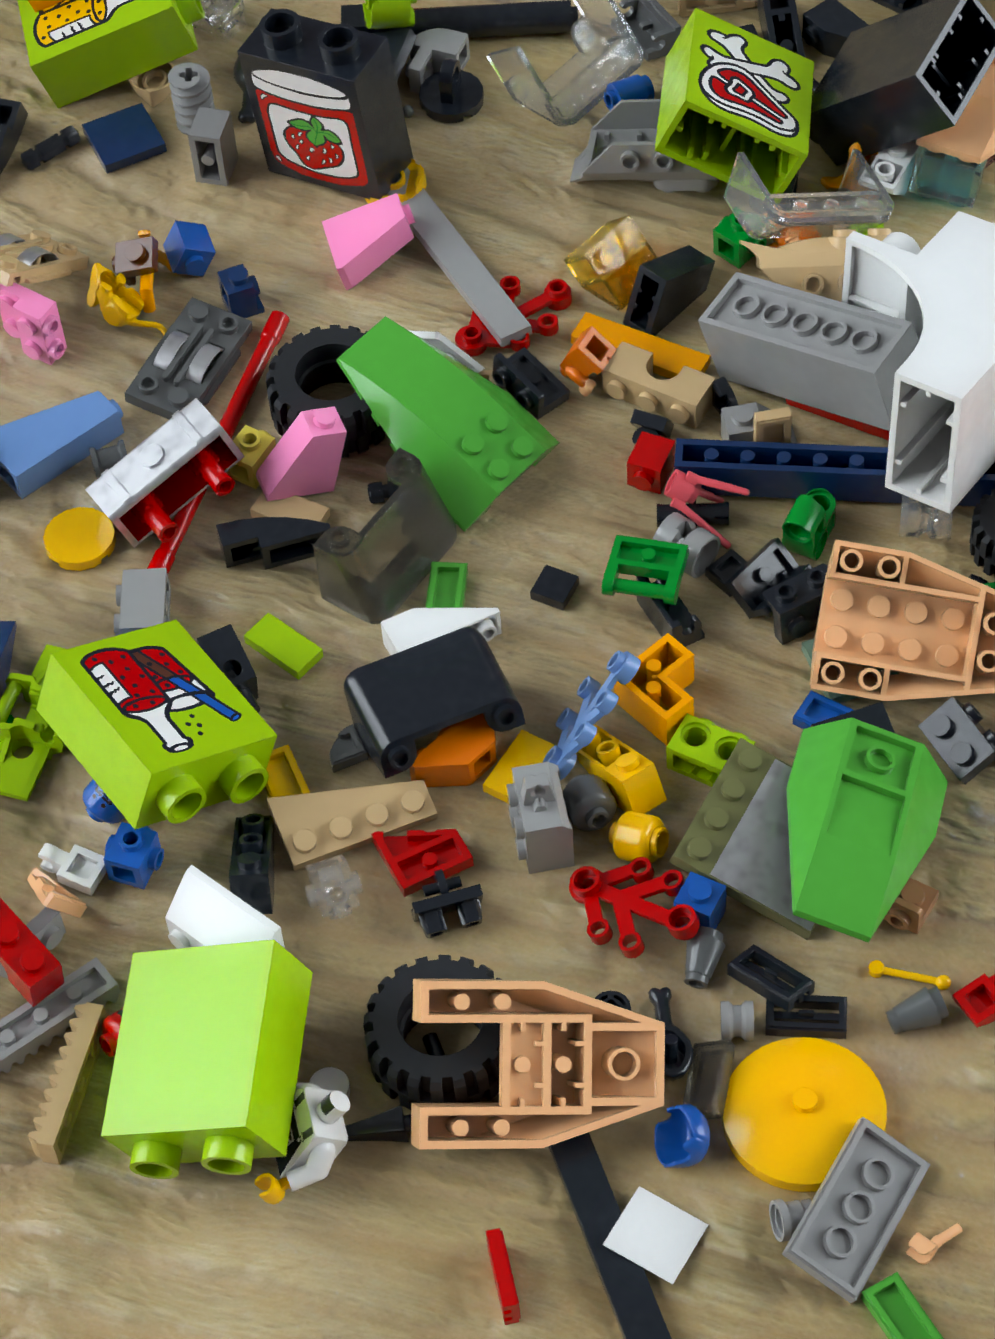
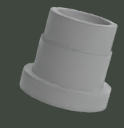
[769,1199,812,1242]

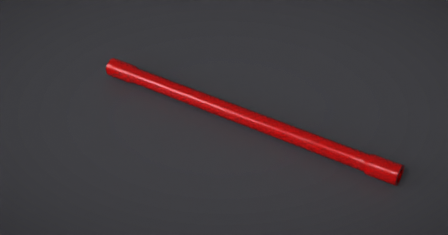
[147,310,290,574]

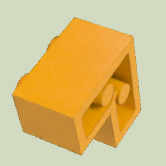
[614,633,694,746]

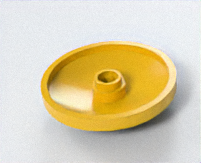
[722,1037,887,1192]

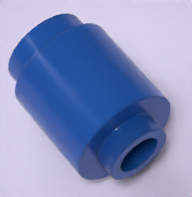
[604,74,655,110]

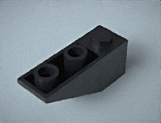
[229,813,274,914]

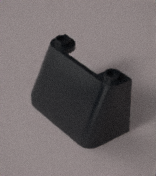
[344,627,526,779]

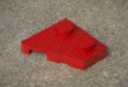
[371,829,474,897]

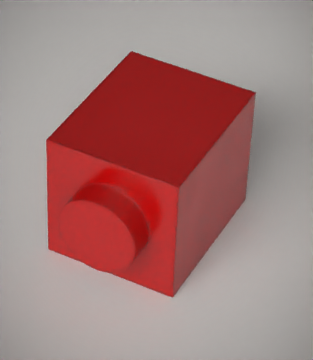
[627,431,676,494]

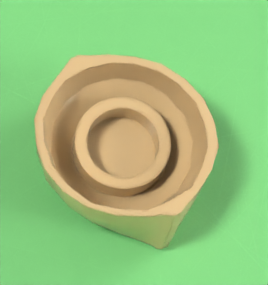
[129,62,174,107]

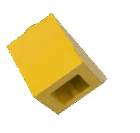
[575,725,667,814]

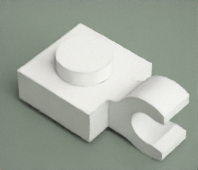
[38,843,107,896]

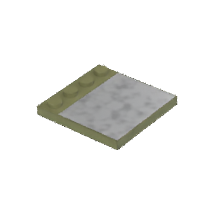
[669,738,816,940]

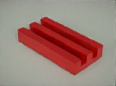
[485,1228,521,1325]

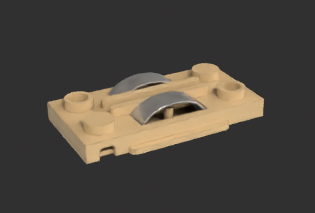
[0,230,90,287]

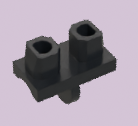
[411,869,483,938]

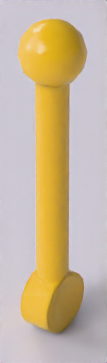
[869,960,951,990]

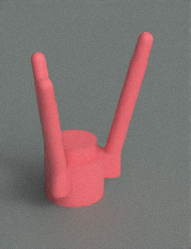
[664,469,750,549]

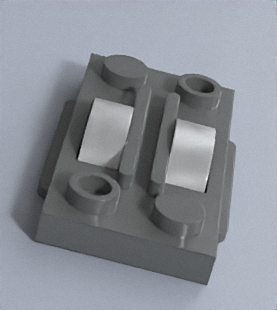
[125,297,253,420]

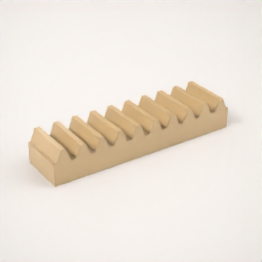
[28,1002,107,1165]

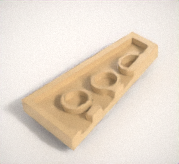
[266,780,438,871]

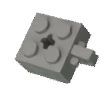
[506,762,575,874]

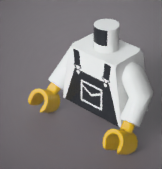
[254,1082,350,1205]

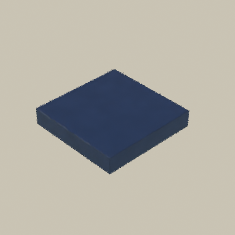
[82,103,167,174]

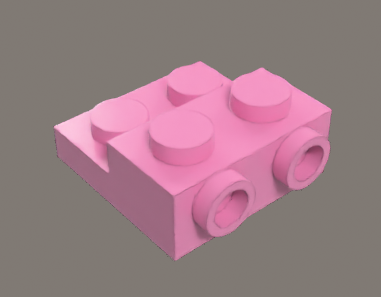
[0,283,67,365]

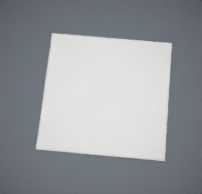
[602,1186,708,1284]

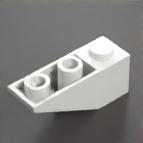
[381,608,502,655]

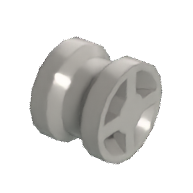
[720,1001,754,1042]

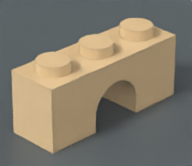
[602,341,716,429]

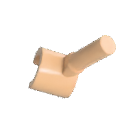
[906,1223,963,1265]

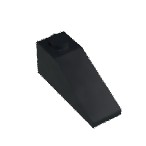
[756,0,805,57]
[802,0,869,58]

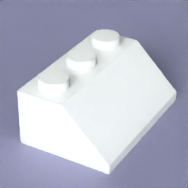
[165,865,285,949]

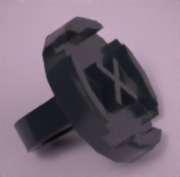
[419,58,484,123]

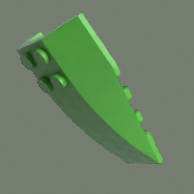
[337,316,559,532]

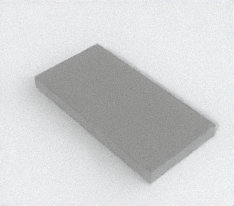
[782,1117,931,1303]

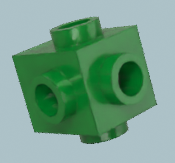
[713,207,767,269]

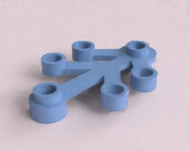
[543,650,641,780]

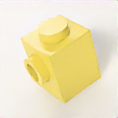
[226,425,276,489]

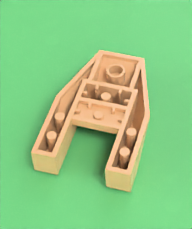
[411,979,665,1150]

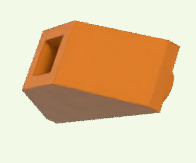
[409,713,497,787]

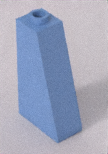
[0,391,124,499]

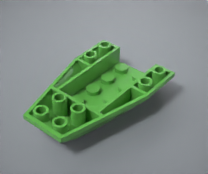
[786,717,948,943]

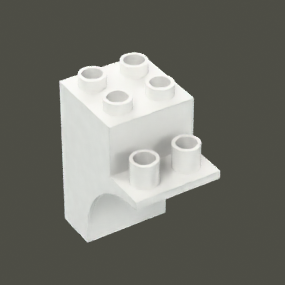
[842,211,995,514]

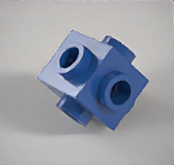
[103,822,164,890]

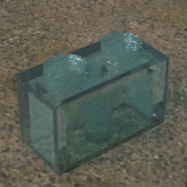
[907,146,987,208]

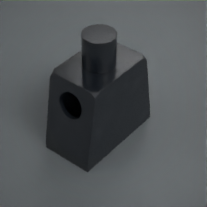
[197,624,260,713]

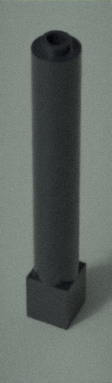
[341,0,578,38]

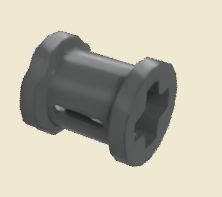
[89,440,127,479]

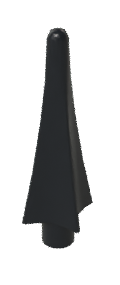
[345,1105,411,1142]

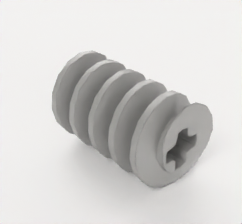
[168,62,215,135]

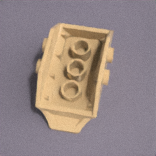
[739,228,891,301]

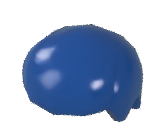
[654,1104,711,1168]

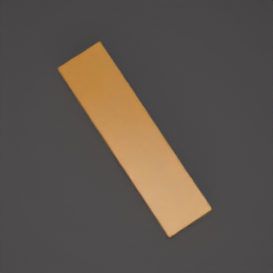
[571,312,711,379]

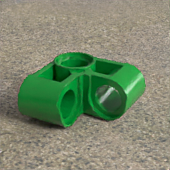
[782,488,836,561]

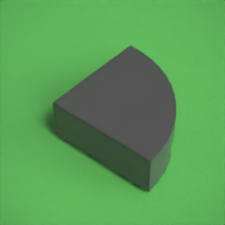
[329,724,368,773]

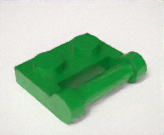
[601,535,689,605]

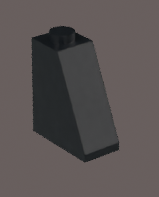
[623,245,715,336]

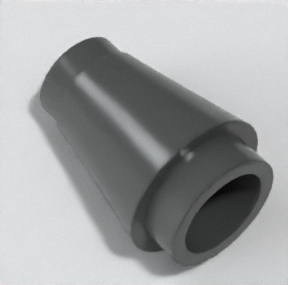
[684,926,725,989]
[885,986,949,1034]

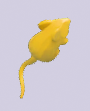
[87,263,167,336]

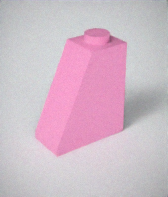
[322,193,416,290]
[256,406,347,501]

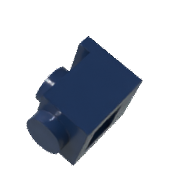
[217,264,265,318]

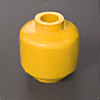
[609,811,669,864]

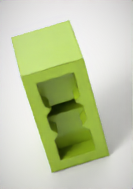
[666,713,756,787]

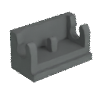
[613,0,681,61]

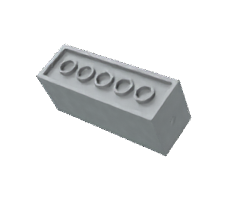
[698,272,919,431]

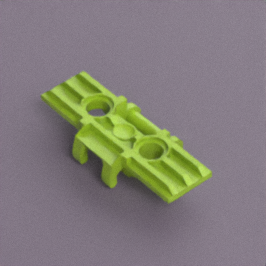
[0,644,66,802]

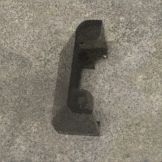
[313,448,457,624]

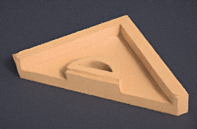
[27,867,87,918]

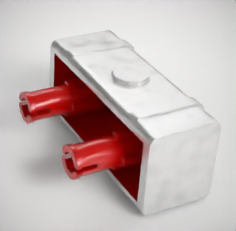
[85,398,245,548]

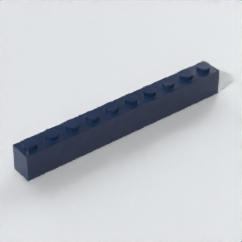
[674,438,995,507]

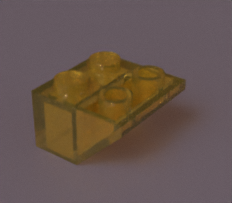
[564,215,658,311]

